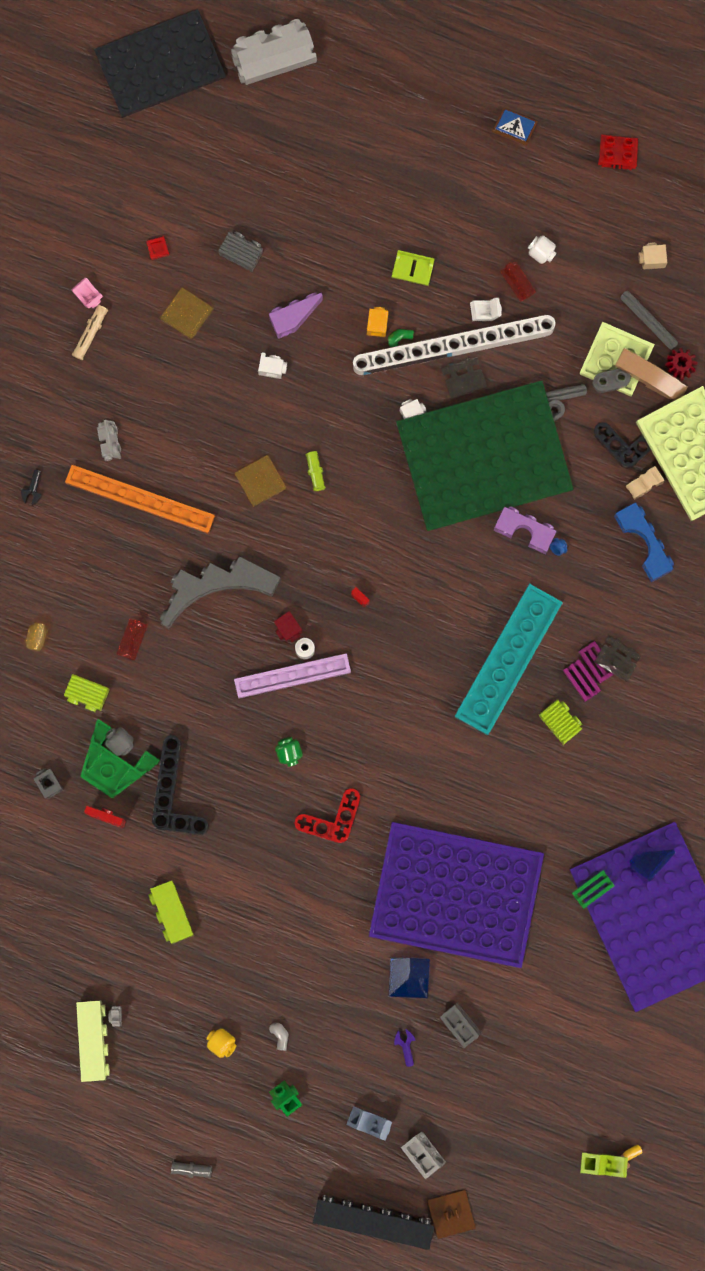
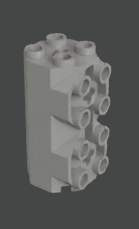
[231,19,317,85]

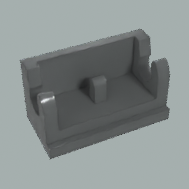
[440,1002,481,1048]

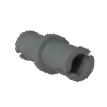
[171,1161,212,1178]

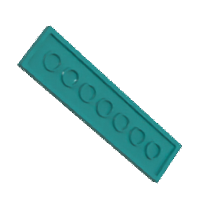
[455,584,563,736]

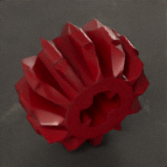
[665,347,698,380]

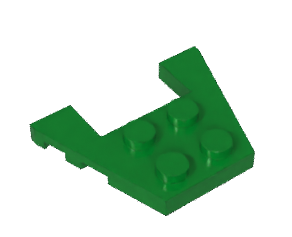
[80,719,160,799]

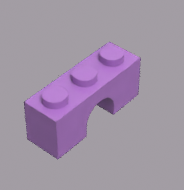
[494,507,556,555]

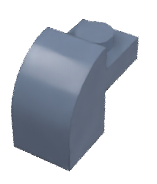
[346,1106,392,1140]

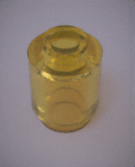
[25,622,48,652]

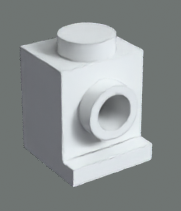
[258,353,287,379]

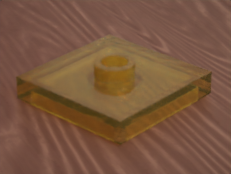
[160,288,213,340]
[235,455,286,507]

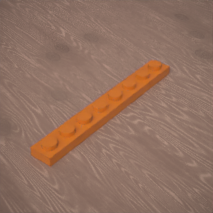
[65,465,215,534]

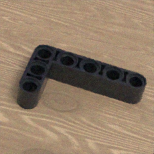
[152,735,209,836]

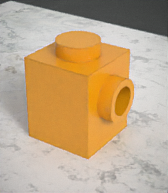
[367,307,388,337]

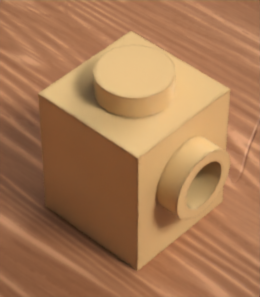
[638,243,667,269]

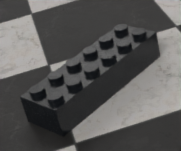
[313,1194,434,1250]

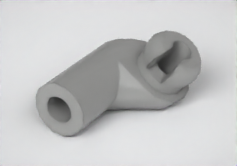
[269,1023,289,1051]

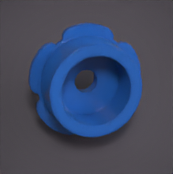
[550,538,567,556]

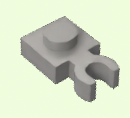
[108,1006,122,1026]

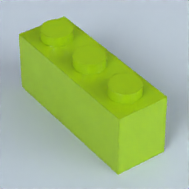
[149,881,194,944]

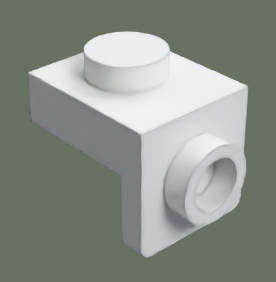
[470,298,502,321]

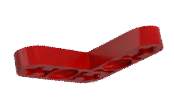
[295,789,360,843]

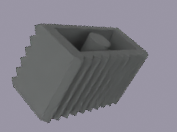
[219,232,263,272]

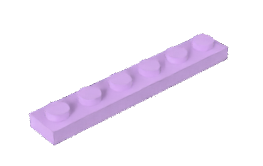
[234,653,351,698]

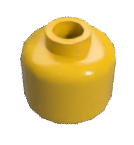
[207,1029,236,1058]

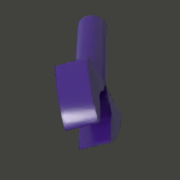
[394,1029,415,1067]

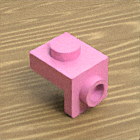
[71,278,103,308]

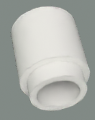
[295,638,315,659]

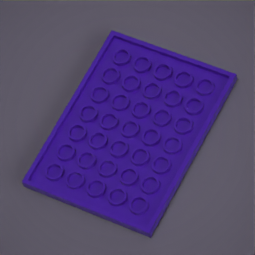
[369,822,544,968]
[570,822,705,1012]

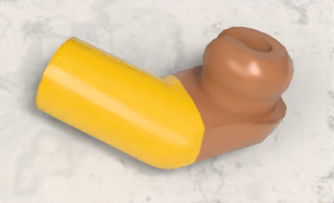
[620,1145,642,1169]

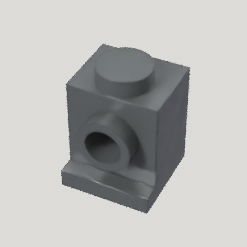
[34,768,64,800]

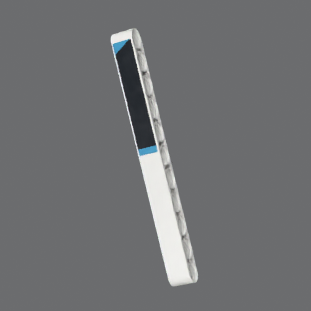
[353,315,555,375]

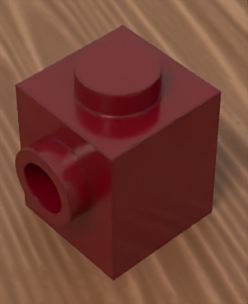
[273,611,302,643]

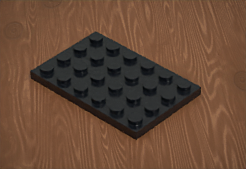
[94,9,226,118]

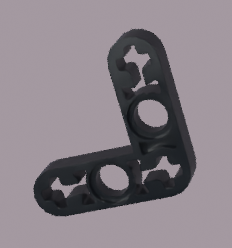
[594,422,651,469]

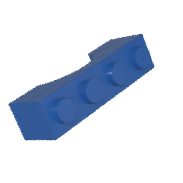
[614,503,674,582]

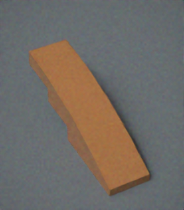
[615,348,688,401]

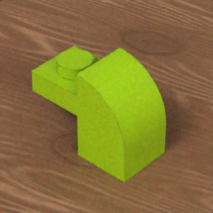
[580,1153,628,1178]

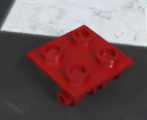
[598,135,638,170]

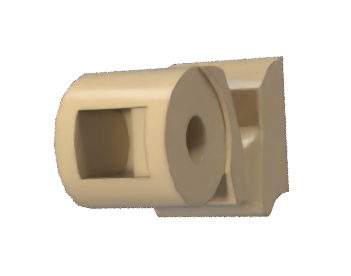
[626,466,665,499]

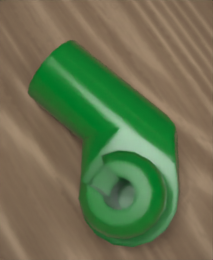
[388,329,414,347]

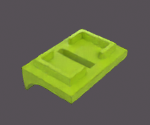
[392,250,434,286]

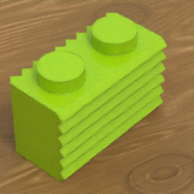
[64,674,110,712]
[539,700,582,745]

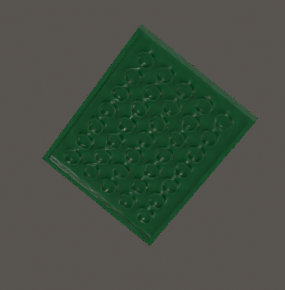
[396,381,574,532]

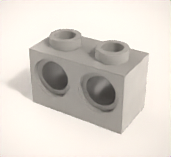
[401,1132,446,1179]

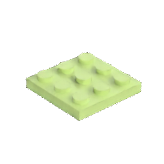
[580,322,655,396]

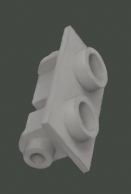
[97,420,121,461]

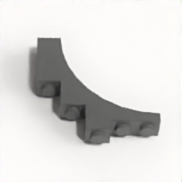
[160,557,281,630]

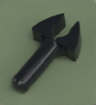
[21,469,42,506]

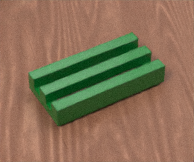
[572,870,615,909]

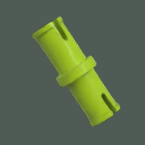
[305,451,326,491]

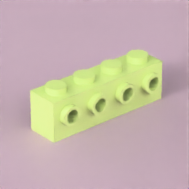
[76,1001,110,1082]

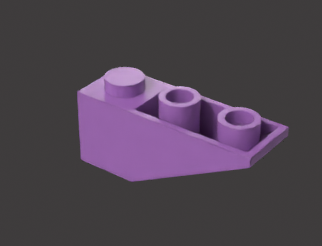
[269,293,323,339]

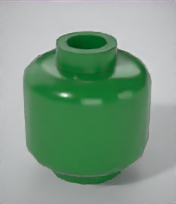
[275,737,303,767]

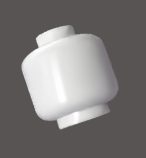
[528,236,556,264]

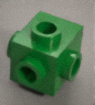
[269,1080,302,1117]

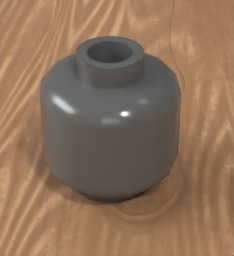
[105,727,134,756]

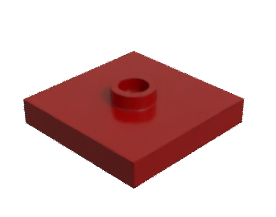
[84,806,126,828]

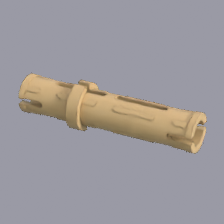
[72,305,108,360]

